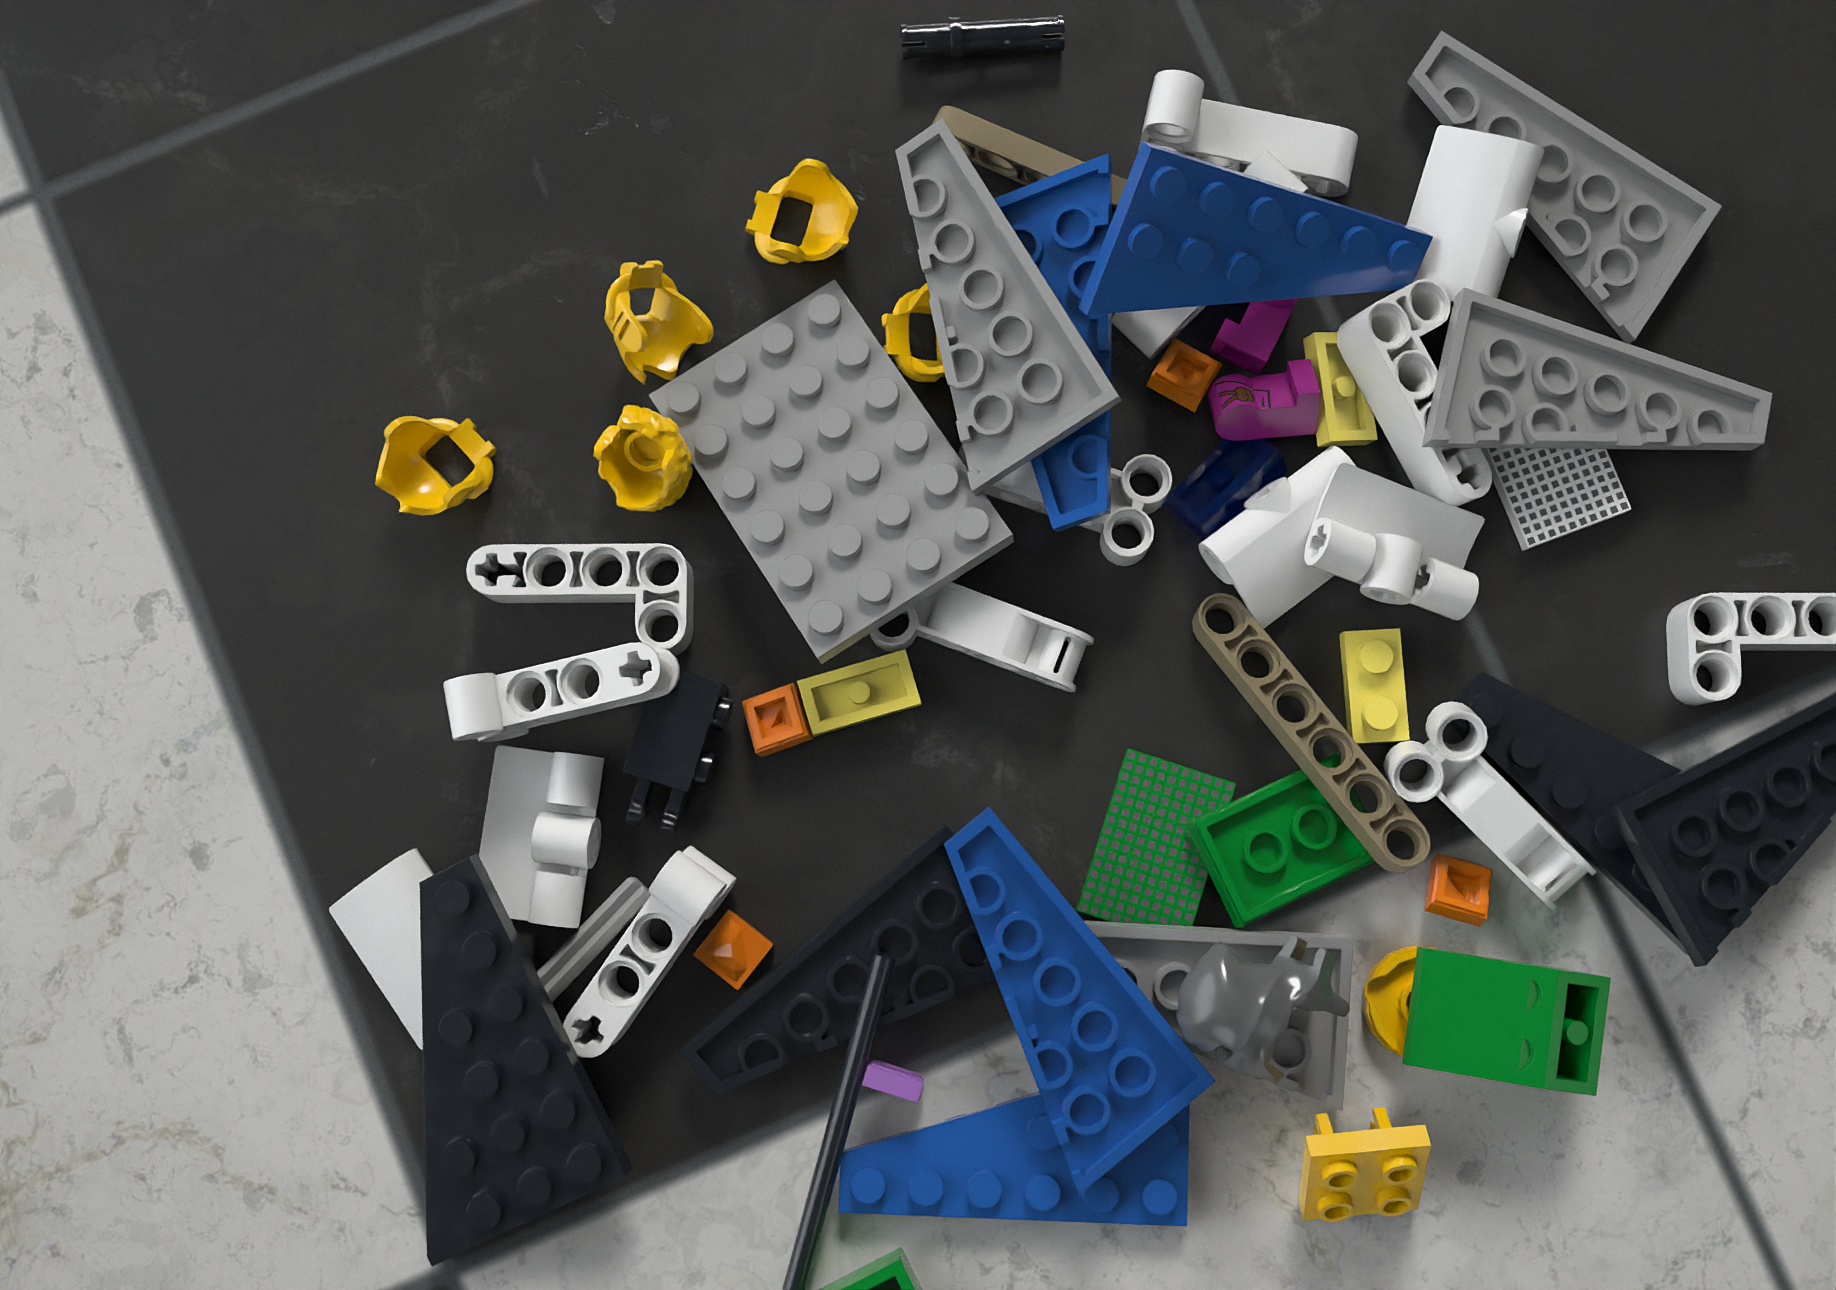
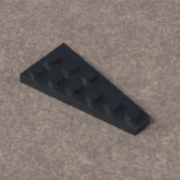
[1607,692,1836,967]

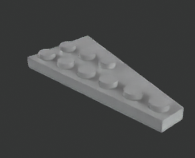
[1422,287,1773,451]

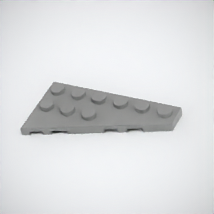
[1407,30,1722,344]
[895,118,1122,495]
[1084,921,1354,1111]

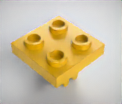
[1298,1107,1431,1222]

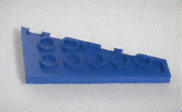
[1078,141,1433,315]
[994,153,1112,532]
[944,806,1216,1195]
[838,1092,1190,1227]

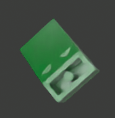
[1402,947,1611,1096]

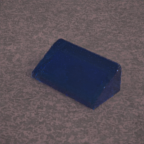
[1164,439,1287,541]

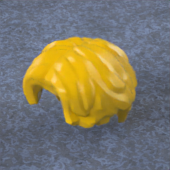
[593,405,693,512]

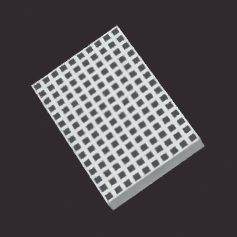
[1480,448,1631,551]

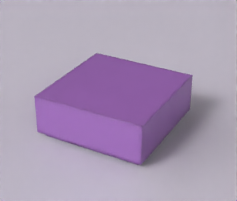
[862,1059,924,1103]

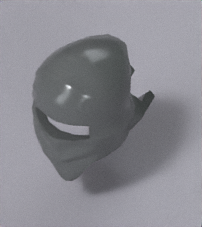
[1176,934,1350,1084]

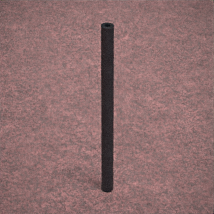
[782,952,896,1290]

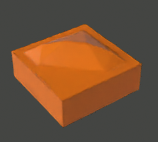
[1146,338,1222,412]
[742,683,814,757]
[1424,853,1493,927]
[693,909,775,990]

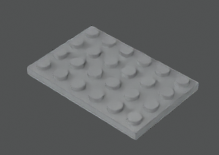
[649,279,1014,664]

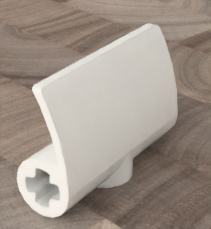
[1407,125,1545,305]
[1199,446,1356,629]
[1304,463,1485,621]
[479,745,605,928]
[329,848,434,1050]

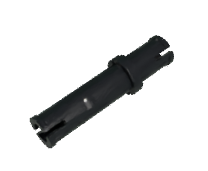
[900,15,1065,62]

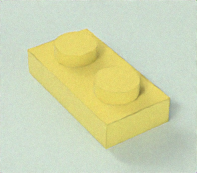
[1303,332,1378,447]
[1339,628,1410,745]
[797,649,921,737]

